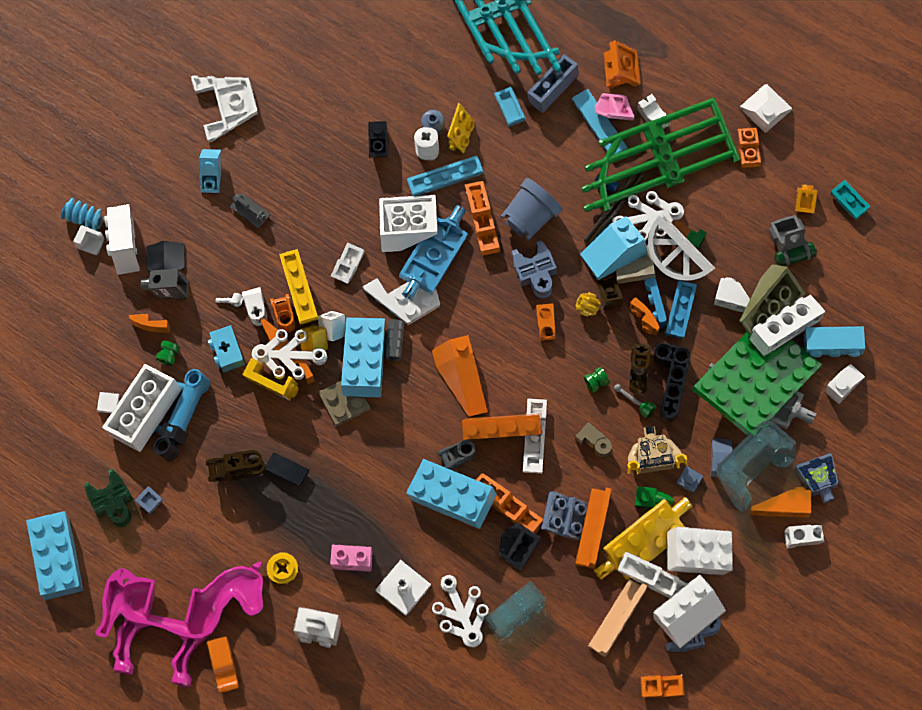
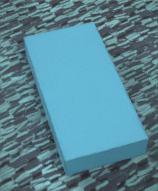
[494,87,526,127]

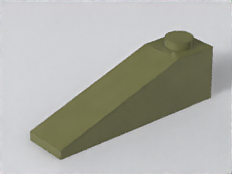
[740,264,805,335]

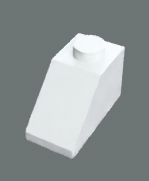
[714,277,750,313]
[824,364,865,404]

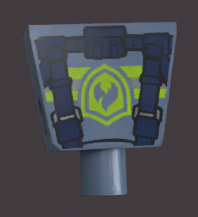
[794,453,838,503]

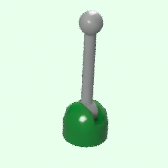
[614,384,656,419]

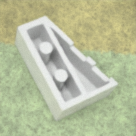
[104,204,140,275]

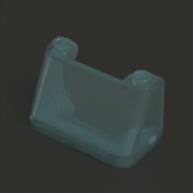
[716,421,796,512]

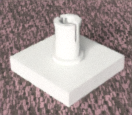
[375,560,431,616]

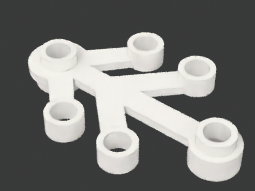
[612,191,684,242]
[252,329,327,380]
[432,575,489,647]

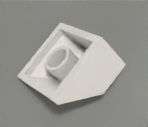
[740,84,792,133]

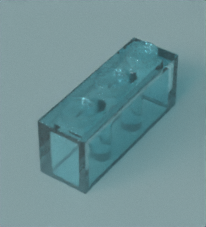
[485,581,546,640]

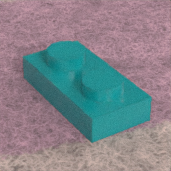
[830,180,870,221]

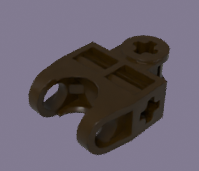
[629,343,651,394]
[205,450,265,482]

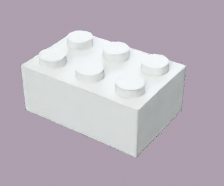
[667,527,732,575]

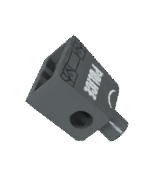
[141,269,189,299]

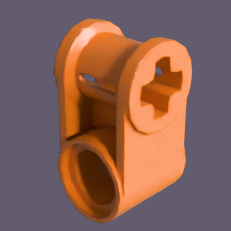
[270,294,296,333]

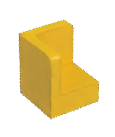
[300,325,328,354]

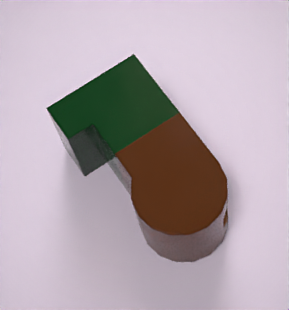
[670,221,707,250]

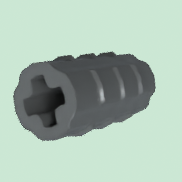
[385,319,405,361]

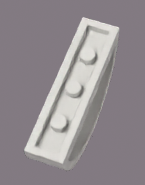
[648,214,715,280]

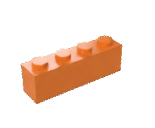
[462,413,543,440]

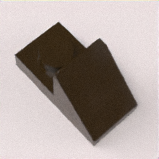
[597,278,624,310]

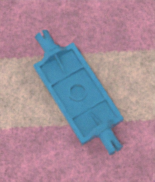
[399,205,468,300]

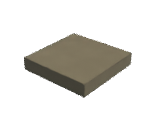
[616,245,656,284]

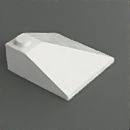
[379,195,437,252]

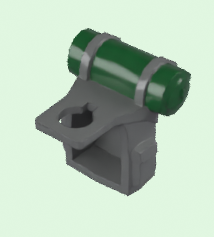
[769,215,817,267]

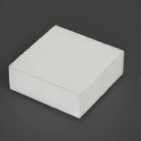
[97,392,120,414]

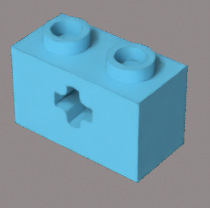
[208,325,245,373]

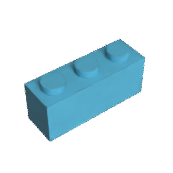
[804,326,865,358]

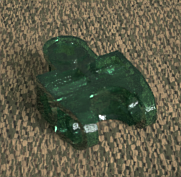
[84,468,134,527]

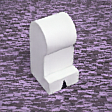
[637,94,670,129]
[784,525,824,549]

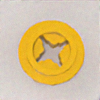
[267,553,298,584]

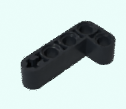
[653,343,691,423]

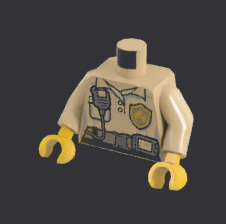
[627,426,688,474]

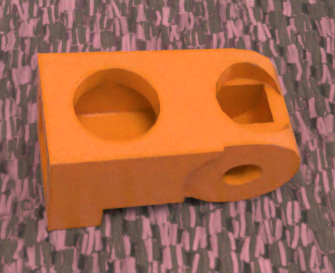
[536,303,555,341]

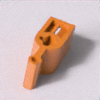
[207,636,239,693]

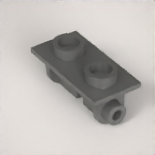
[230,193,270,229]

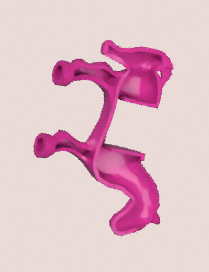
[95,562,263,687]

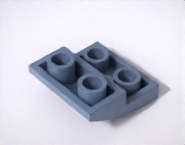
[541,491,589,541]

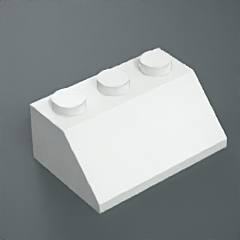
[654,575,726,648]

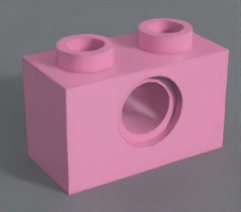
[330,545,373,572]

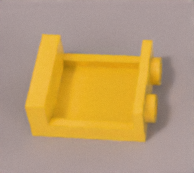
[243,358,299,401]

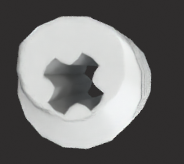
[414,127,439,160]

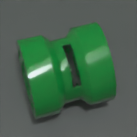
[155,341,180,366]
[584,367,610,393]

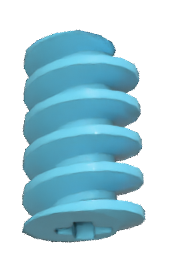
[60,198,103,231]

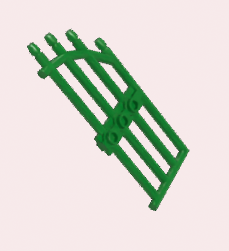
[581,97,741,212]

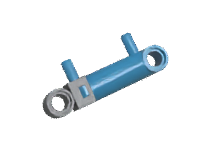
[153,369,210,461]

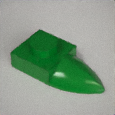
[635,486,675,509]

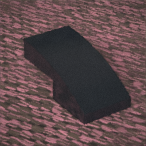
[264,452,310,487]

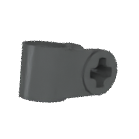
[437,440,476,470]

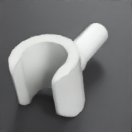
[216,293,243,307]

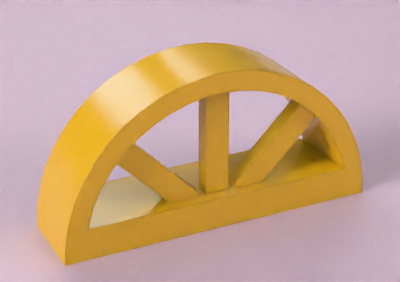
[279,249,318,325]

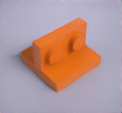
[603,40,641,89]

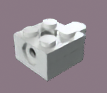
[294,607,341,647]

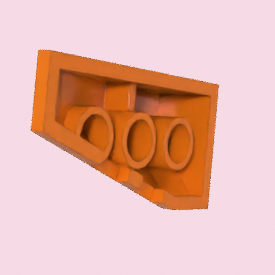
[432,335,488,418]

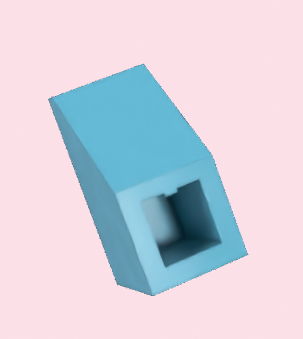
[199,149,222,193]

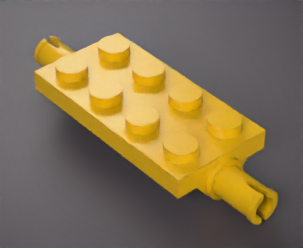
[594,497,692,580]

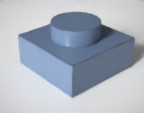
[676,466,703,493]
[135,486,163,514]

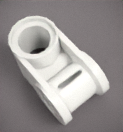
[242,287,268,326]

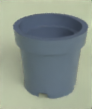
[500,178,563,241]

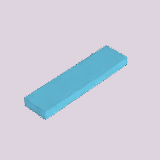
[572,89,627,154]
[407,156,484,196]

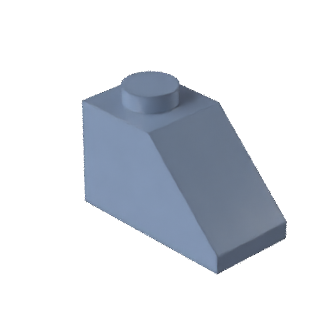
[710,438,733,478]

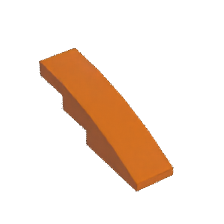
[465,181,500,256]
[260,319,315,384]
[476,473,543,534]

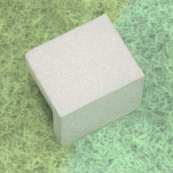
[73,225,105,255]
[318,311,346,341]

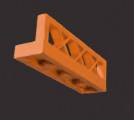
[575,487,611,569]

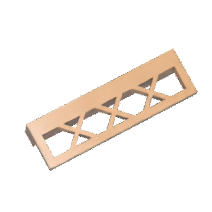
[588,579,647,657]

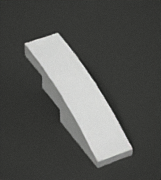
[618,552,688,599]

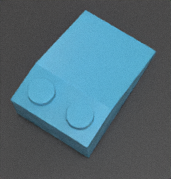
[580,216,648,280]

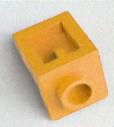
[795,185,817,213]

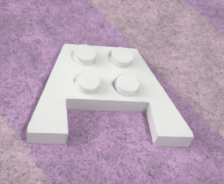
[191,76,258,143]
[363,278,440,325]

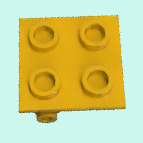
[447,103,475,154]

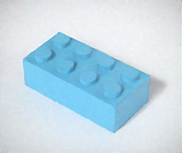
[341,317,386,397]
[406,459,497,529]
[26,511,84,600]

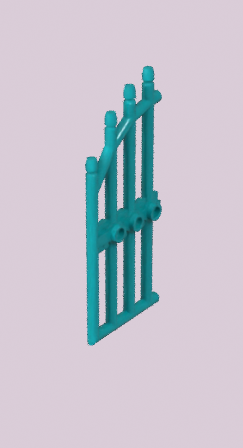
[454,0,561,75]

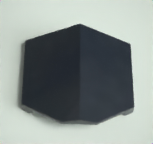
[146,241,185,272]
[499,523,541,570]

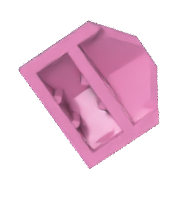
[595,93,634,120]

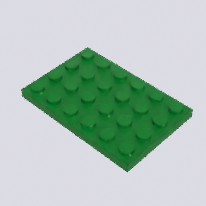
[692,332,822,439]

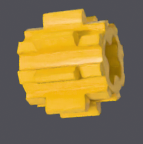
[576,292,601,317]

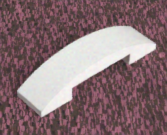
[523,399,547,474]

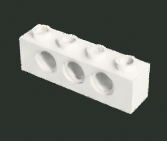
[749,295,825,356]

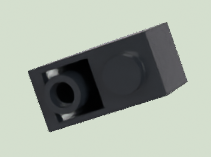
[368,121,388,158]

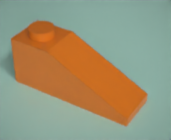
[750,487,811,518]

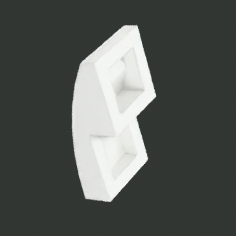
[331,243,365,284]

